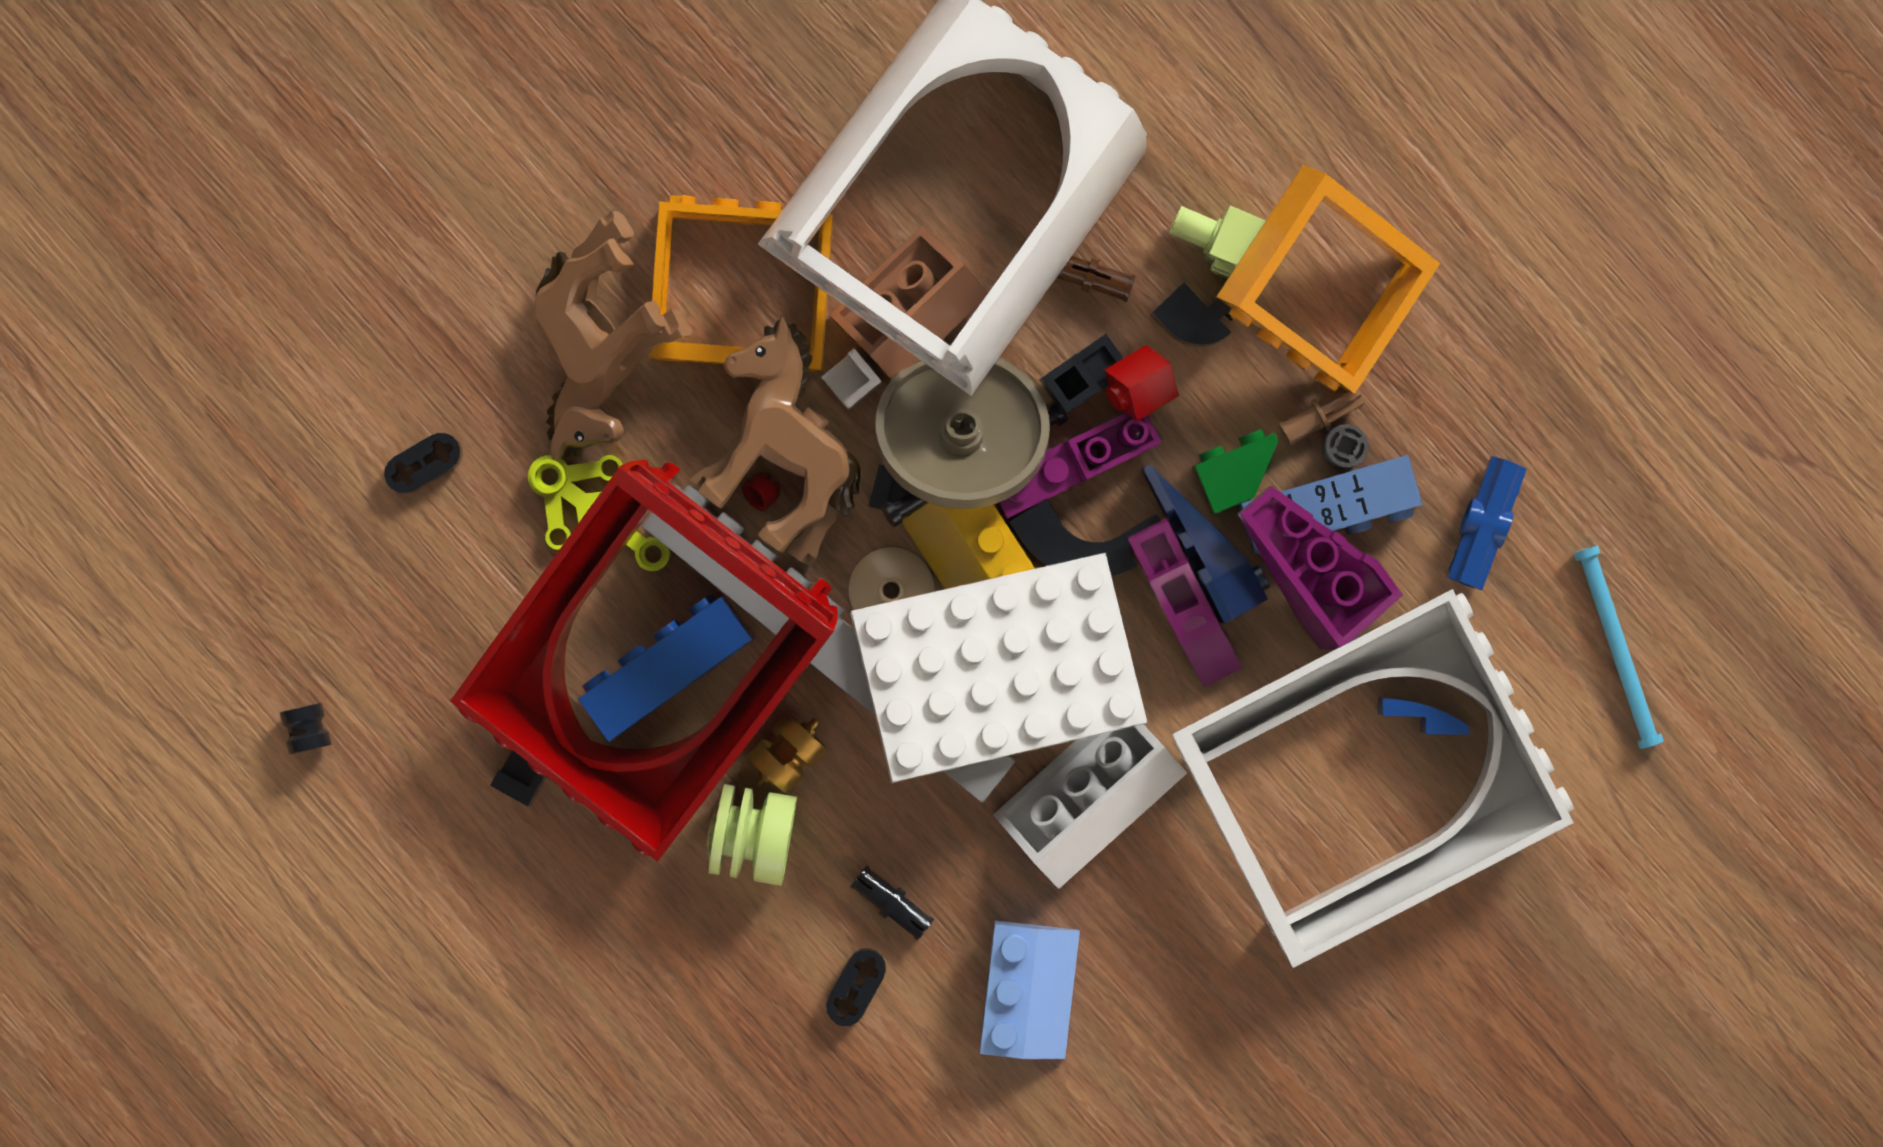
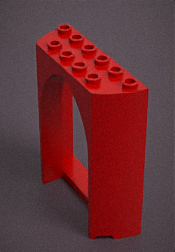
[450,460,838,862]

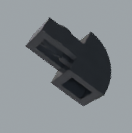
[1039,334,1123,415]

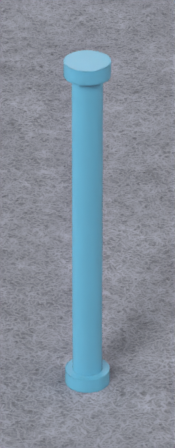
[1573,545,1664,749]

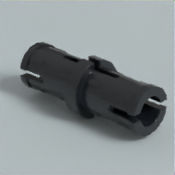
[850,865,934,941]

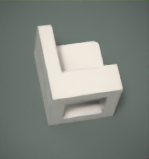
[821,348,882,411]

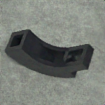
[1009,499,1161,576]

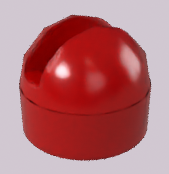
[742,473,780,511]

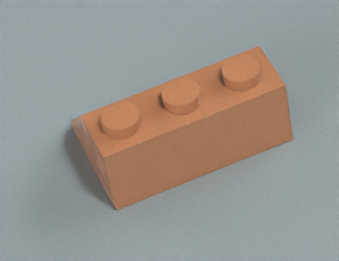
[829,226,988,380]

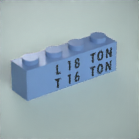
[1238,455,1423,553]

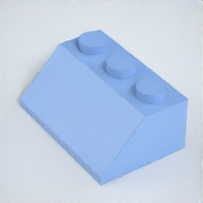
[979,920,1080,1059]

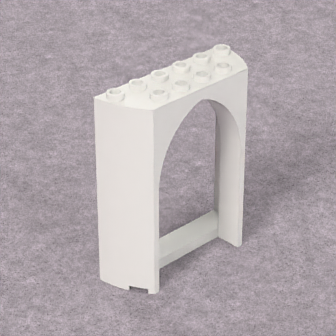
[758,0,1147,396]
[1172,589,1574,968]

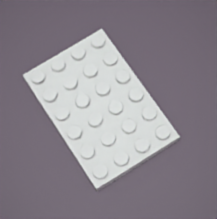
[850,553,1147,783]

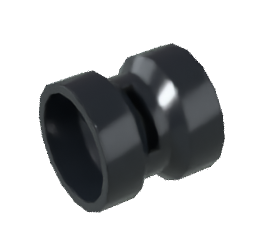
[279,703,332,755]

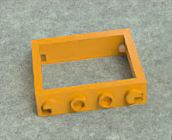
[1216,165,1441,394]
[648,195,833,372]

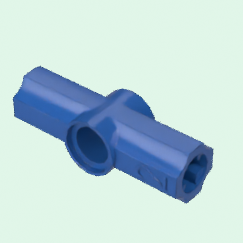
[1446,456,1527,590]

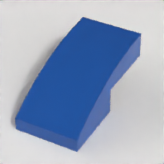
[1378,697,1469,735]

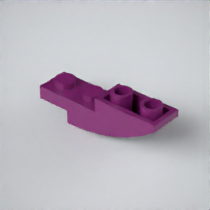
[996,413,1162,520]
[1128,518,1242,687]

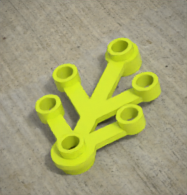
[528,455,671,571]

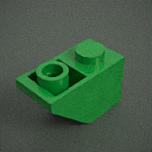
[1192,429,1278,514]

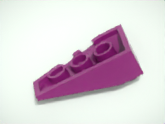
[1238,486,1403,650]

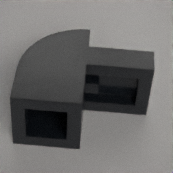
[1151,283,1233,347]

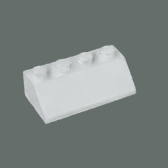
[993,724,1187,889]

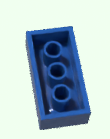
[578,595,755,742]

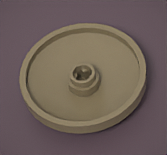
[875,358,1050,509]

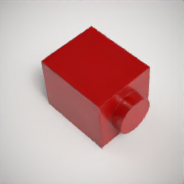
[1105,345,1179,421]

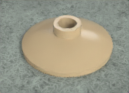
[849,547,935,610]

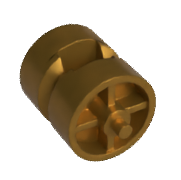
[746,712,828,794]

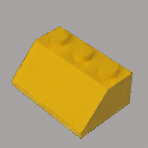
[902,503,1035,589]

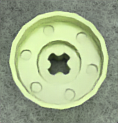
[706,784,797,886]

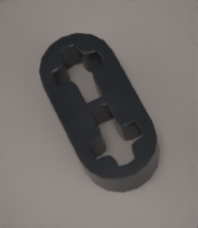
[384,433,463,493]
[826,948,886,1026]

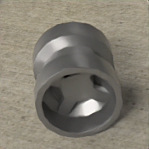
[1321,424,1369,468]

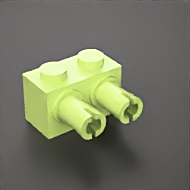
[1169,205,1266,279]

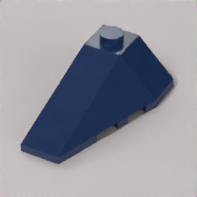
[1141,464,1270,623]

